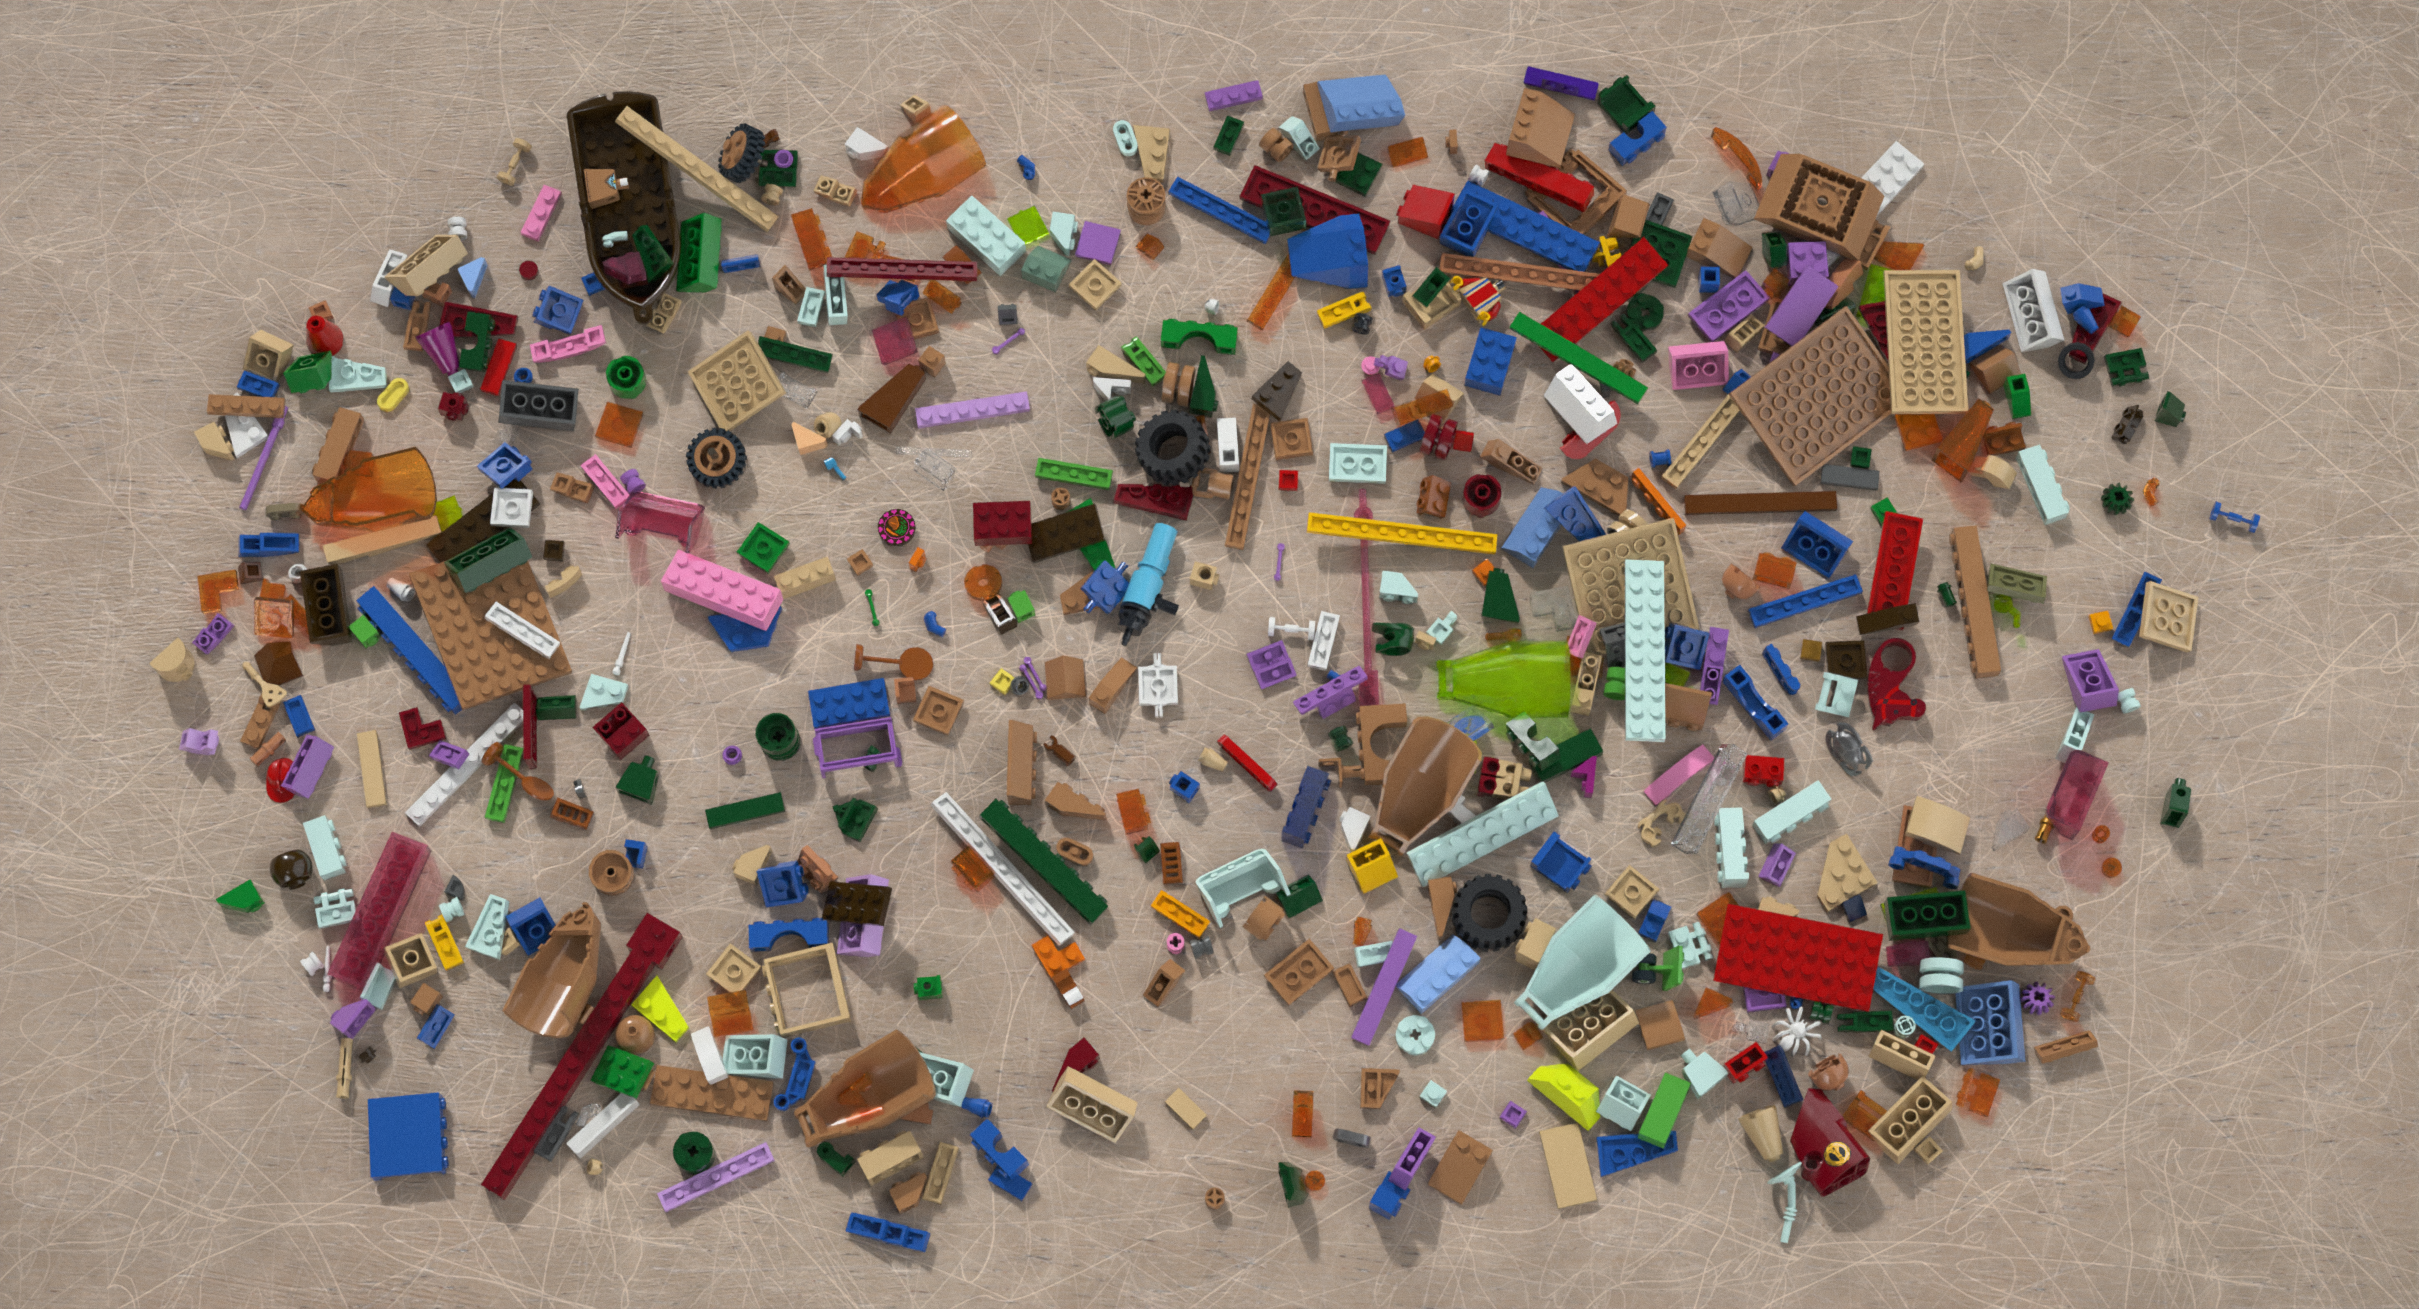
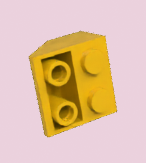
[1346,838,1398,894]

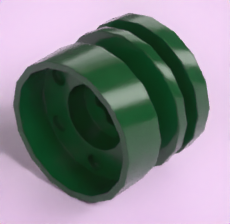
[755,713,801,761]

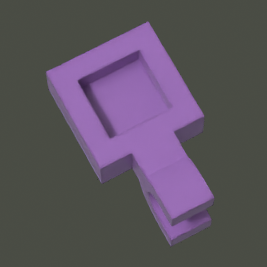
[1374,355,1408,381]

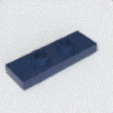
[1764,1045,1804,1108]

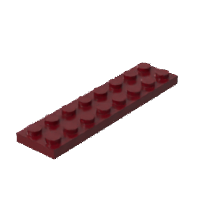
[1239,165,1390,255]

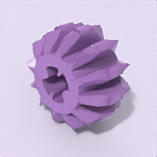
[2020,981,2055,1016]

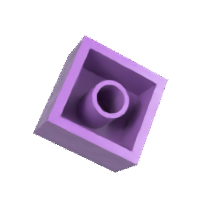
[1787,241,1829,286]

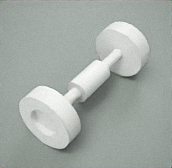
[1268,617,1315,640]

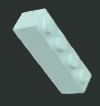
[2016,444,2070,525]
[1752,780,1832,844]

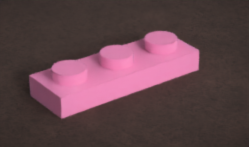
[520,185,562,242]
[580,454,631,509]

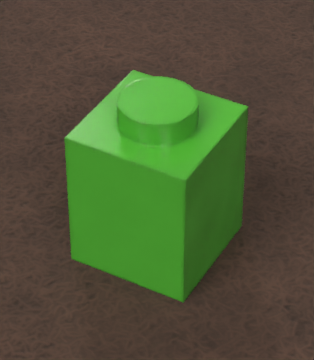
[1008,590,1035,623]
[349,615,381,649]

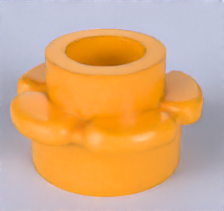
[1423,355,1441,373]

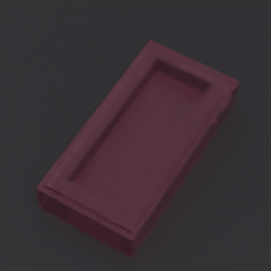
[1362,373,1394,415]

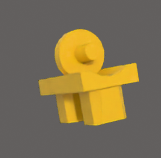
[1592,236,1621,267]

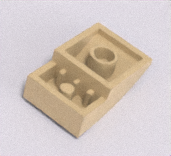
[1904,796,1970,855]

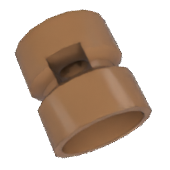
[1259,128,1294,163]

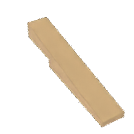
[323,516,442,565]

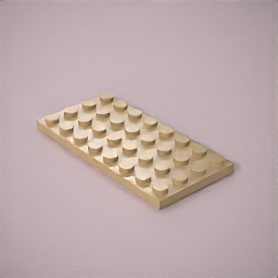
[1883,270,1968,414]

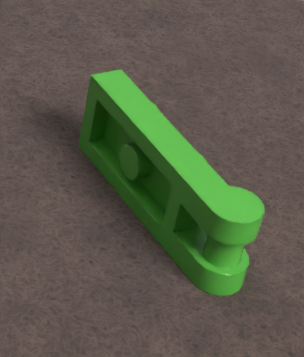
[1121,336,1166,387]

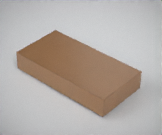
[1332,963,1368,1007]

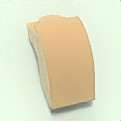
[1968,454,2017,489]

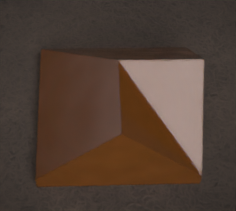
[254,641,303,686]

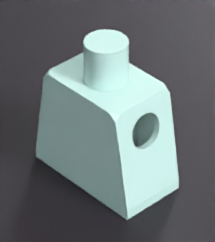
[1681,1049,1729,1099]

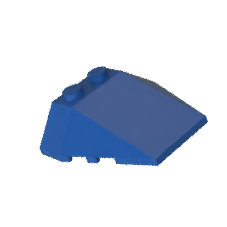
[1287,214,1368,289]

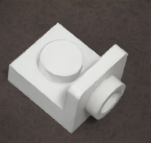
[832,419,863,446]

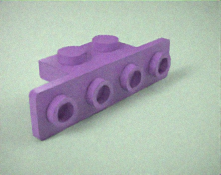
[1293,666,1368,719]

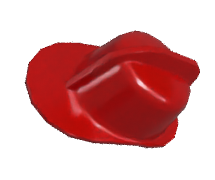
[266,758,295,803]

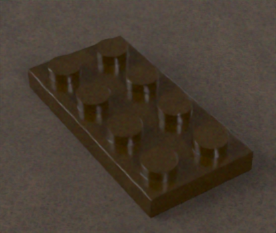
[1028,503,1106,563]
[822,881,892,927]

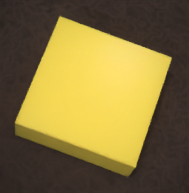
[990,668,1014,695]

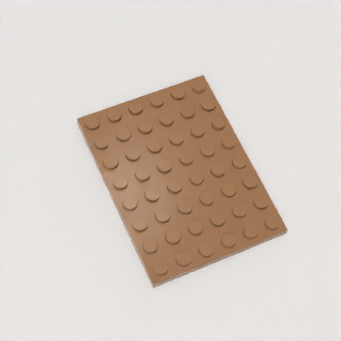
[1729,306,1891,486]
[409,561,572,710]

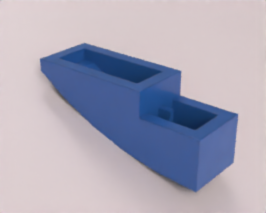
[238,533,299,557]

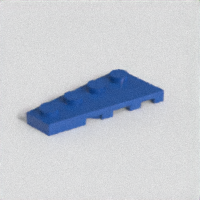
[1544,486,1606,542]
[1596,1131,1678,1178]

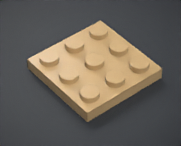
[2139,581,2198,652]

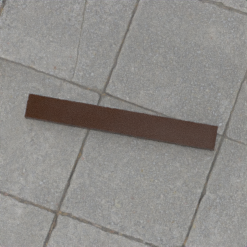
[1684,491,1837,515]

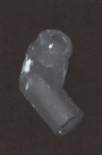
[576,1103,602,1128]

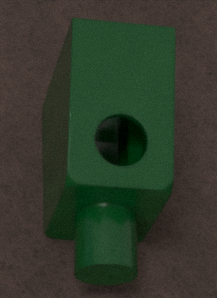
[615,755,659,805]
[2160,778,2191,828]

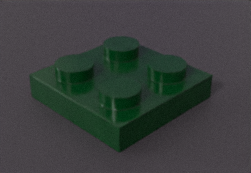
[1333,152,1383,197]

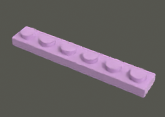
[915,391,1030,428]
[657,1142,775,1212]

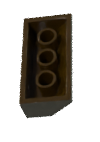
[300,564,353,646]

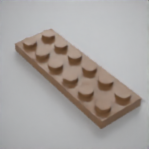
[650,1065,774,1122]

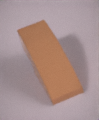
[1824,258,1864,309]

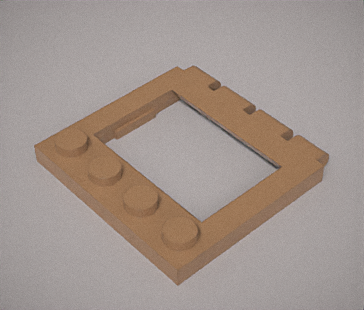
[1525,148,1627,235]

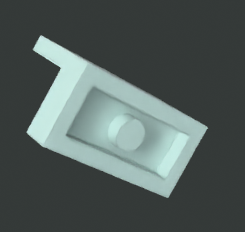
[360,963,396,1010]

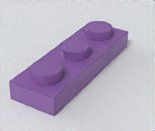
[1205,80,1263,112]

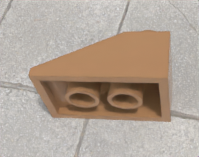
[1686,218,1753,279]
[1427,1130,1493,1205]

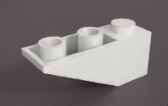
[1217,418,1239,473]

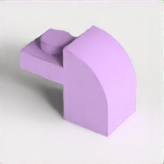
[179,728,219,755]

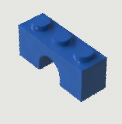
[1608,111,1667,166]
[970,1119,1029,1180]

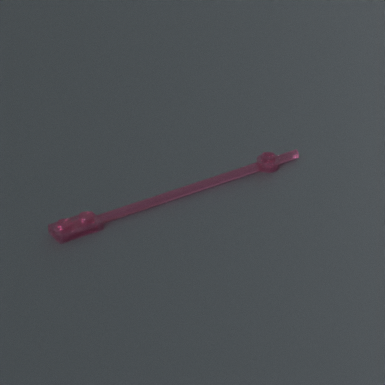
[1354,488,1379,707]

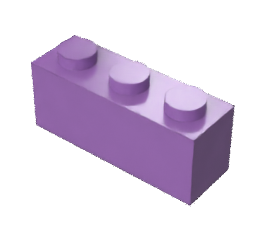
[281,735,334,799]
[1388,1127,1436,1191]

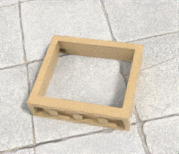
[762,943,851,1038]

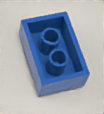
[1464,327,1517,396]

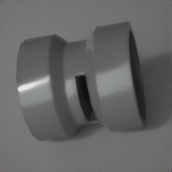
[1189,935,1214,959]

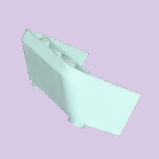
[1196,849,1290,928]

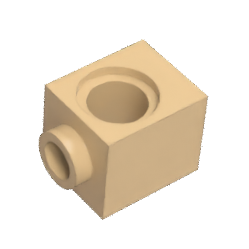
[1190,561,1220,590]

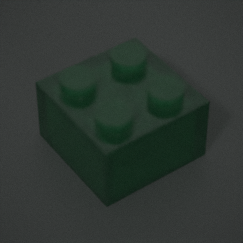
[1261,187,1306,237]

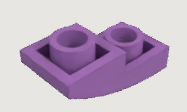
[192,613,234,654]

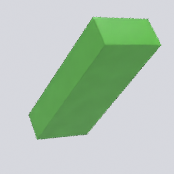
[1638,1072,1691,1149]

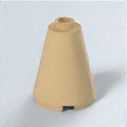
[1738,1105,1783,1162]

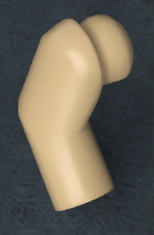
[1965,246,1984,271]

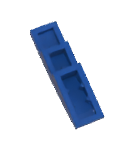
[2112,571,2162,647]
[845,1212,931,1253]

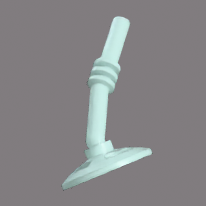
[1767,1161,1802,1243]

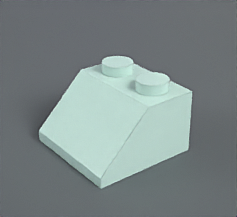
[1596,1076,1651,1131]

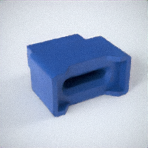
[876,279,920,316]

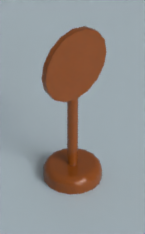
[854,644,933,681]
[481,742,554,801]

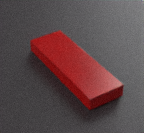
[480,338,517,396]

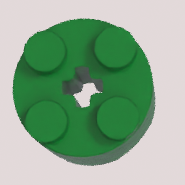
[606,356,647,399]

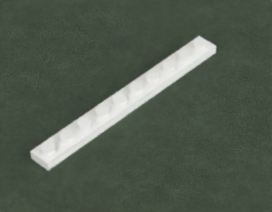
[931,792,1075,946]

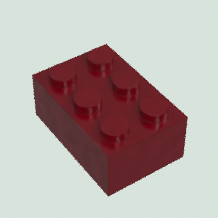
[973,501,1032,546]

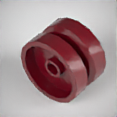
[1420,413,1458,461]

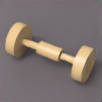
[496,138,532,186]

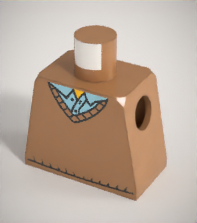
[584,169,629,209]

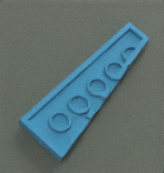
[1873,966,1976,1052]

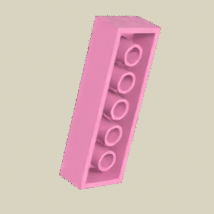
[661,549,783,631]

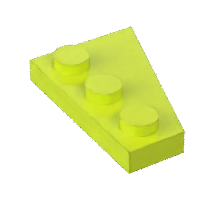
[631,975,689,1043]

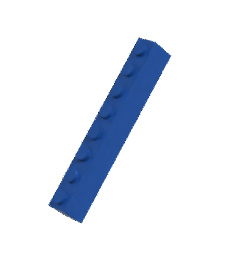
[356,586,462,715]

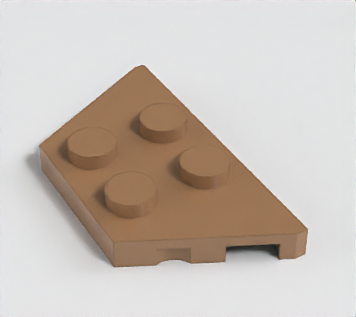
[1561,458,1628,516]

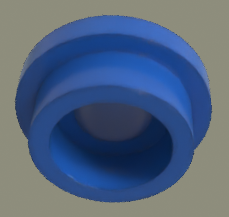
[514,368,533,383]

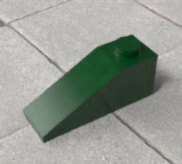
[1190,355,1219,418]

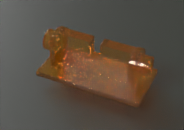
[923,280,962,314]

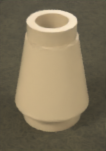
[1198,747,1228,772]

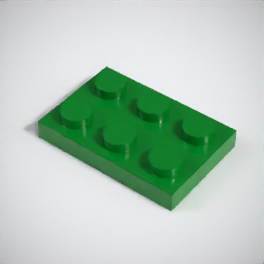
[590,1045,654,1099]

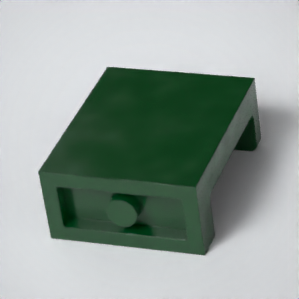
[1598,75,1656,134]

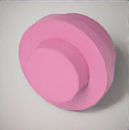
[1361,356,1380,375]

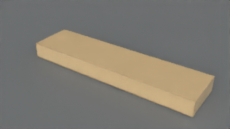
[357,730,387,808]

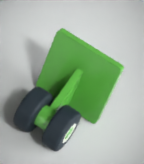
[1632,945,1685,991]

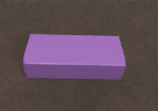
[1759,843,1796,887]

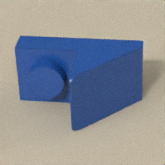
[1638,899,1671,942]

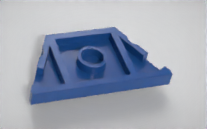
[708,606,782,652]

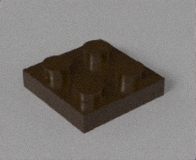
[1825,640,1867,681]

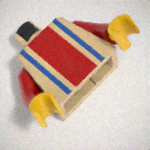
[1449,276,1506,326]

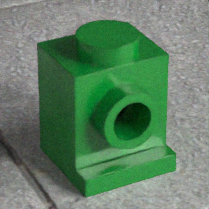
[914,975,943,1000]

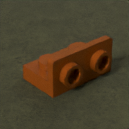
[1982,422,2026,456]

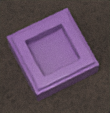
[1499,1101,1527,1129]

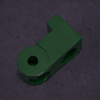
[817,1142,856,1177]

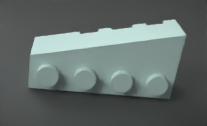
[1714,808,1749,888]

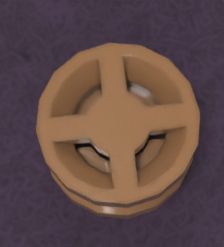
[1051,488,1071,510]
[1205,1187,1225,1210]

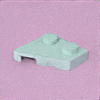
[579,674,629,711]

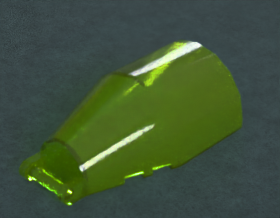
[1436,640,1570,718]

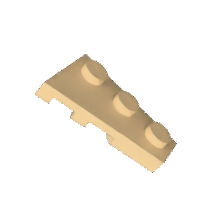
[1133,125,1170,182]

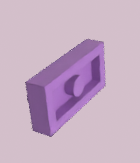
[429,740,470,769]

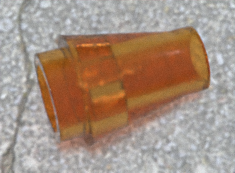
[1352,917,1373,946]

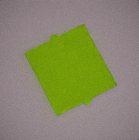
[1007,205,1049,245]
[423,495,462,532]

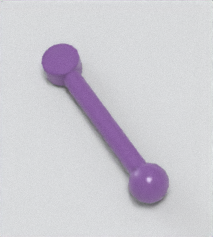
[992,328,1025,354]
[1274,543,1285,581]
[1024,657,1047,691]
[1019,664,1043,699]

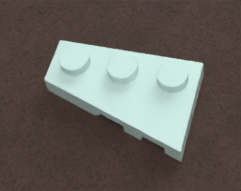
[465,894,509,960]

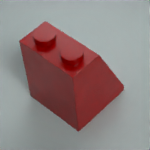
[1396,185,1455,240]

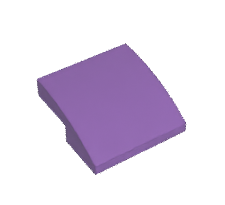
[1246,640,1297,689]

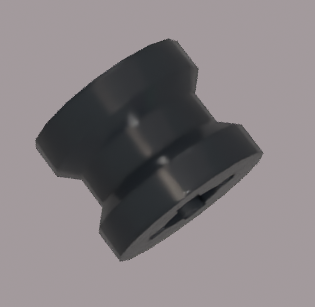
[1351,313,1373,335]

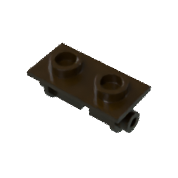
[2111,405,2144,444]

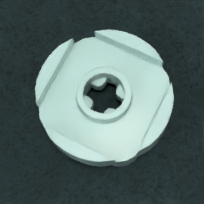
[1395,1015,1435,1055]

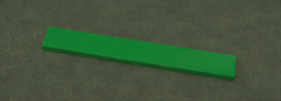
[1509,312,1648,404]

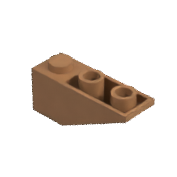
[1480,439,1543,485]
[1045,782,1106,820]

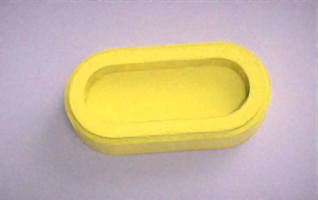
[377,378,409,412]

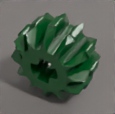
[2101,482,2134,516]

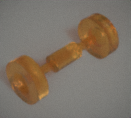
[2060,971,2096,1022]

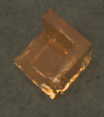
[2109,305,2141,337]
[259,578,286,607]

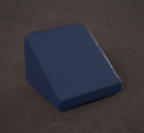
[1841,895,1867,923]

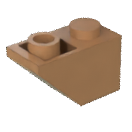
[889,1172,928,1214]

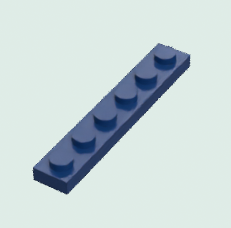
[1168,176,1275,244]
[1748,574,1863,628]

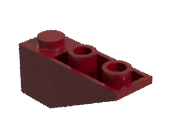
[1052,1037,1100,1093]

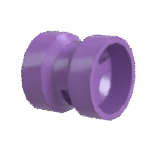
[620,469,646,495]

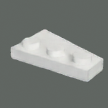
[225,392,268,458]

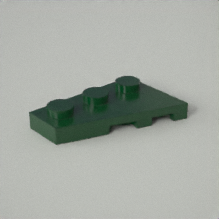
[632,225,674,283]

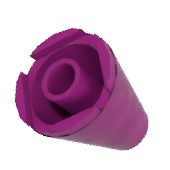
[415,322,460,376]

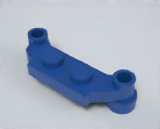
[1888,846,1961,890]
[774,1037,816,1111]

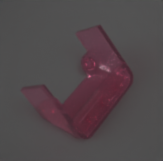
[615,492,705,553]

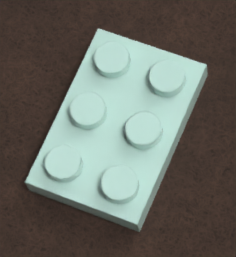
[1329,443,1387,484]

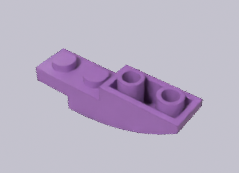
[1700,627,1729,705]

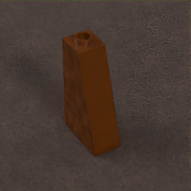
[857,364,926,434]

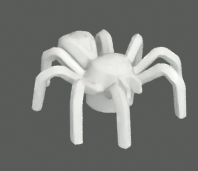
[1771,1006,1822,1057]

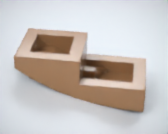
[550,472,595,504]

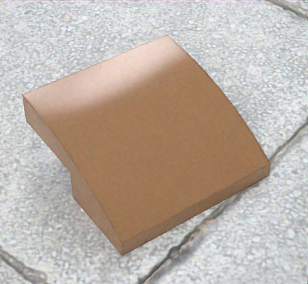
[1635,1000,1685,1050]

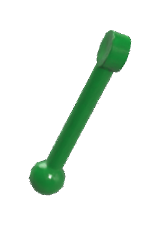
[865,589,880,626]

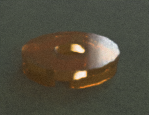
[964,564,1002,601]

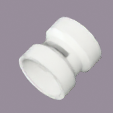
[447,217,467,241]

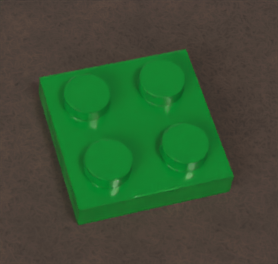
[737,522,790,574]

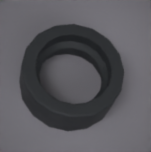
[2058,342,2095,379]

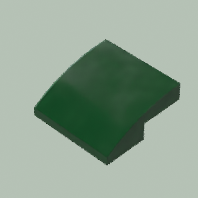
[759,150,798,187]

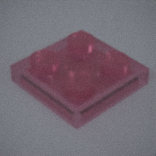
[872,317,918,366]

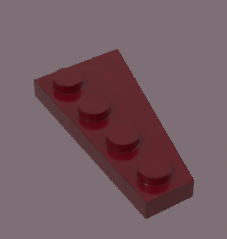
[2069,293,2122,365]
[439,301,519,338]
[1858,301,1889,366]
[1113,484,1194,521]

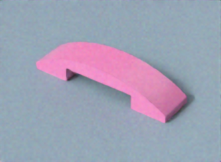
[530,325,606,363]
[1644,745,1715,806]

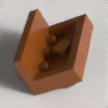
[1416,475,1451,519]

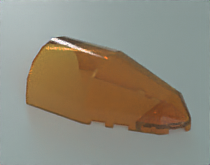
[861,105,986,213]
[299,447,437,532]

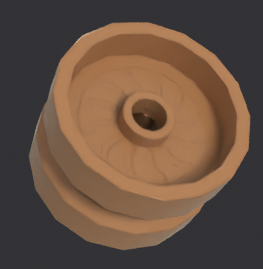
[1161,362,1195,407]
[589,850,634,896]

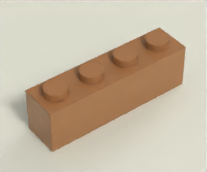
[312,407,364,488]

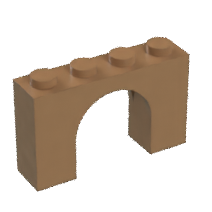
[1356,703,1407,786]

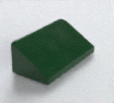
[536,695,576,721]

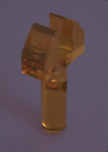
[1485,628,1522,642]

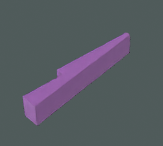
[1351,928,1417,1046]

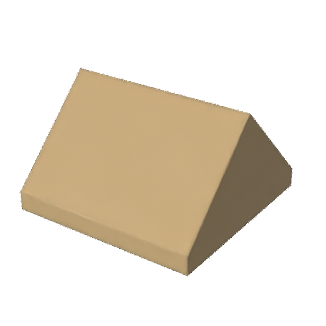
[1412,374,1464,424]

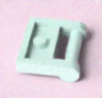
[1815,672,1858,717]

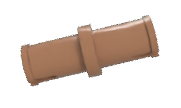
[249,732,287,767]

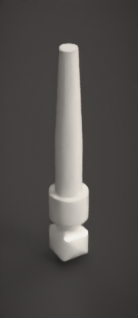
[612,632,631,675]
[323,946,331,992]

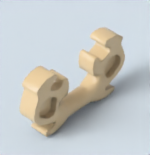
[1637,799,1686,847]

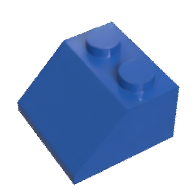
[506,897,556,956]

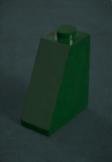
[1481,568,1520,623]

